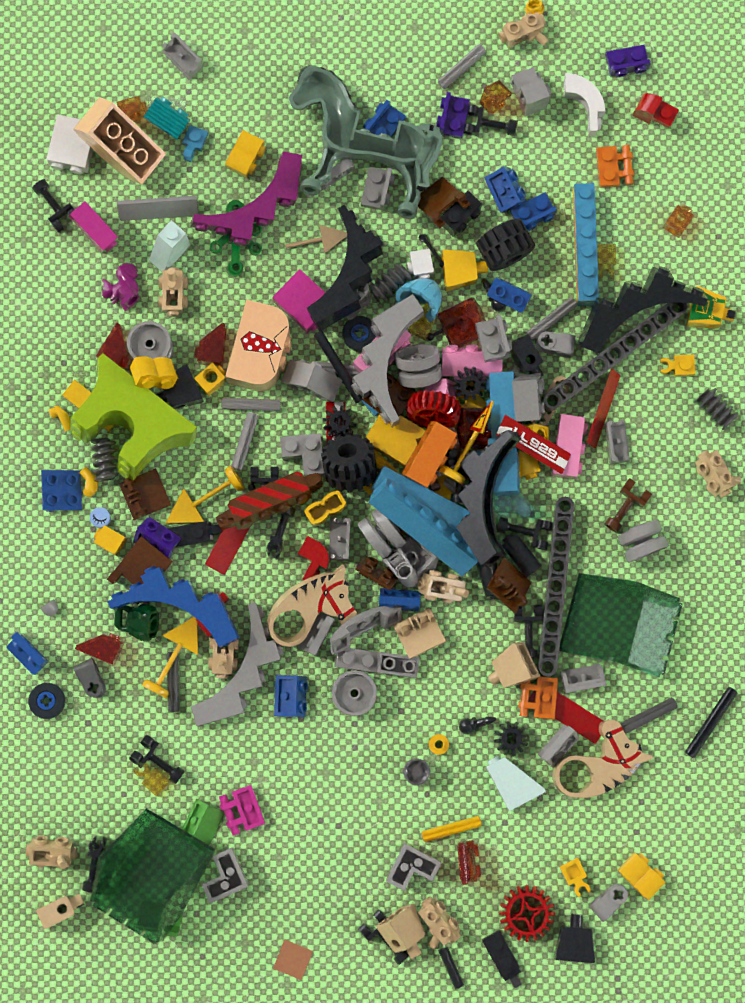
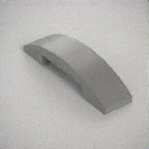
[330,605,401,655]

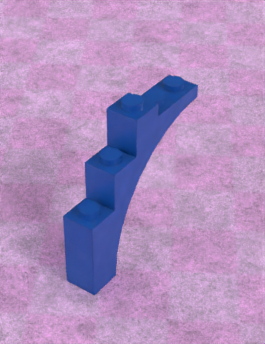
[107,566,241,647]

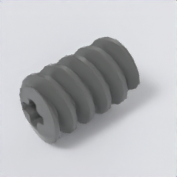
[368,264,413,304]
[694,388,739,431]
[90,438,120,482]

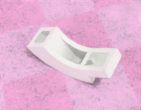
[564,73,605,137]

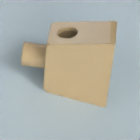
[488,642,541,688]
[36,894,85,929]
[376,904,425,958]

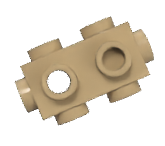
[498,12,549,48]
[159,267,188,317]
[695,450,741,498]
[417,570,469,604]
[208,637,239,679]
[26,835,77,869]
[418,896,461,949]

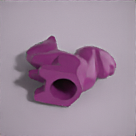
[102,263,139,311]

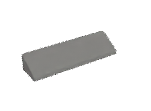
[117,196,199,221]

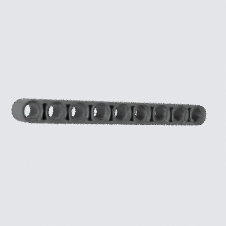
[541,302,687,412]
[537,496,574,677]

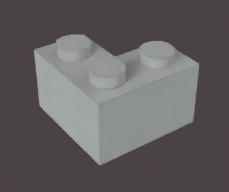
[510,67,551,117]
[281,359,342,402]
[512,373,545,421]
[280,433,325,477]
[386,843,442,891]
[202,847,250,903]

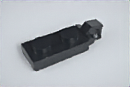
[167,521,223,548]
[481,929,522,988]

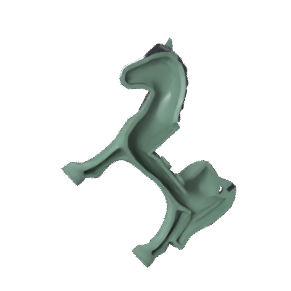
[289,65,443,219]

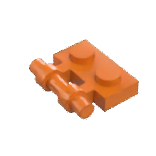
[596,145,635,188]
[518,677,558,719]

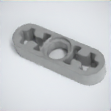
[305,159,355,198]

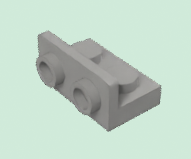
[361,167,395,211]
[475,314,512,363]
[299,612,335,656]
[538,725,580,768]

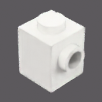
[407,249,434,280]

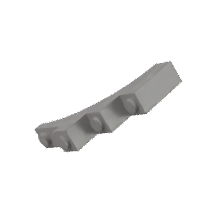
[351,294,424,428]
[191,603,284,726]

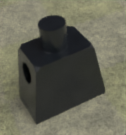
[509,334,544,378]
[156,364,204,410]
[554,914,595,963]

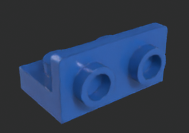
[363,99,406,138]
[484,166,526,213]
[510,192,557,231]
[487,277,533,313]
[379,588,421,612]
[6,631,49,675]
[274,675,308,717]

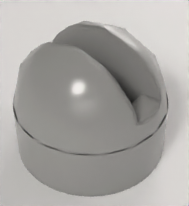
[40,599,58,616]

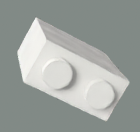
[46,114,93,174]

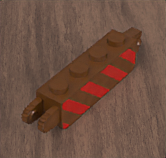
[216,471,323,530]

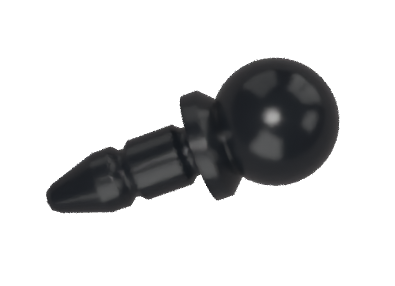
[482,278,507,312]
[459,717,496,735]

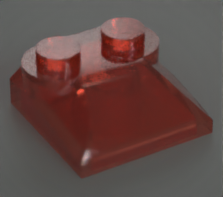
[437,297,486,348]
[456,408,492,449]
[457,840,481,885]

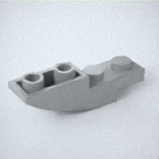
[334,648,419,678]

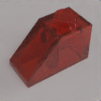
[96,323,129,369]
[194,323,227,367]
[75,633,124,666]

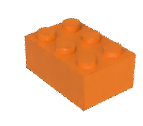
[401,421,458,487]

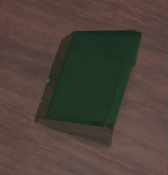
[559,573,683,678]
[90,808,215,944]

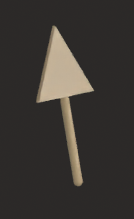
[285,225,347,253]

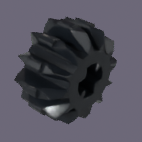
[453,366,487,401]
[322,406,357,439]
[494,721,529,756]

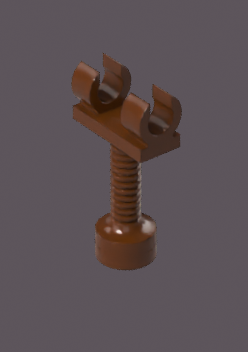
[604,478,652,533]

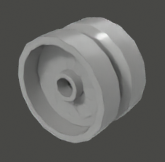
[127,321,174,360]
[395,344,442,388]
[358,510,407,559]
[617,520,669,563]
[332,670,377,716]

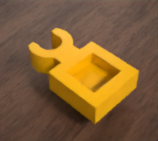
[660,355,695,376]
[559,857,591,897]

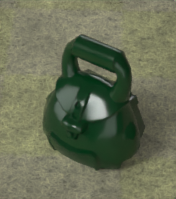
[114,604,159,642]

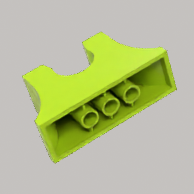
[70,353,197,480]

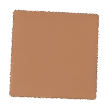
[273,940,313,980]

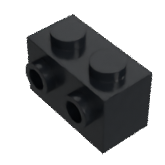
[440,190,482,237]

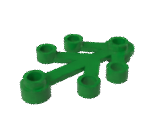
[210,200,262,277]

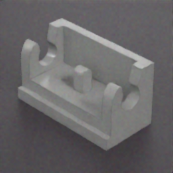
[162,32,203,80]
[604,420,630,464]
[329,518,351,561]
[560,664,607,694]

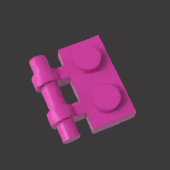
[219,785,265,836]

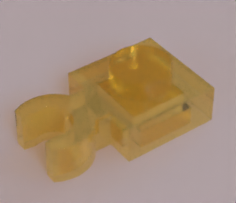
[597,244,616,279]
[408,303,435,341]
[133,762,171,797]

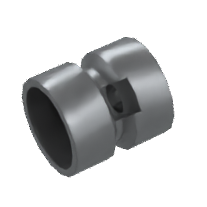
[403,758,430,785]

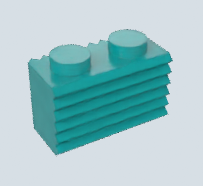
[143,96,190,140]

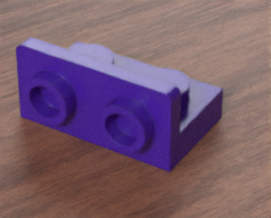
[605,44,651,77]
[436,92,470,139]
[133,517,181,558]

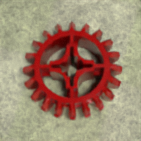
[406,390,461,429]
[499,885,555,942]

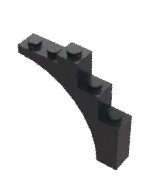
[307,205,383,332]
[578,266,708,353]
[456,430,522,567]

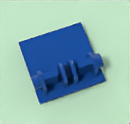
[41,470,82,512]

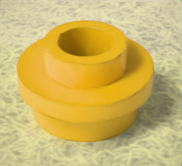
[525,0,545,14]
[429,734,449,755]

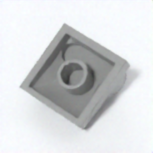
[382,534,439,588]

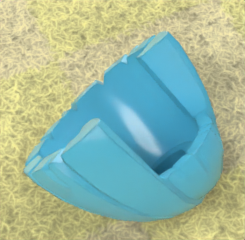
[396,278,442,322]

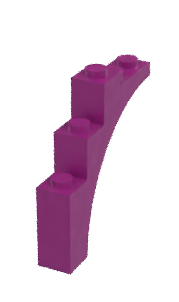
[191,151,302,246]

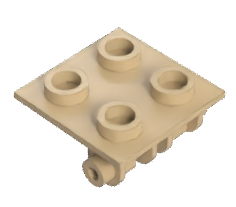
[393,608,446,659]

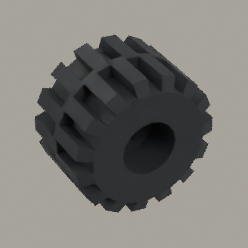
[476,218,536,271]
[321,434,377,492]

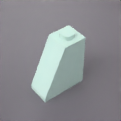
[149,220,191,273]
[486,756,546,811]

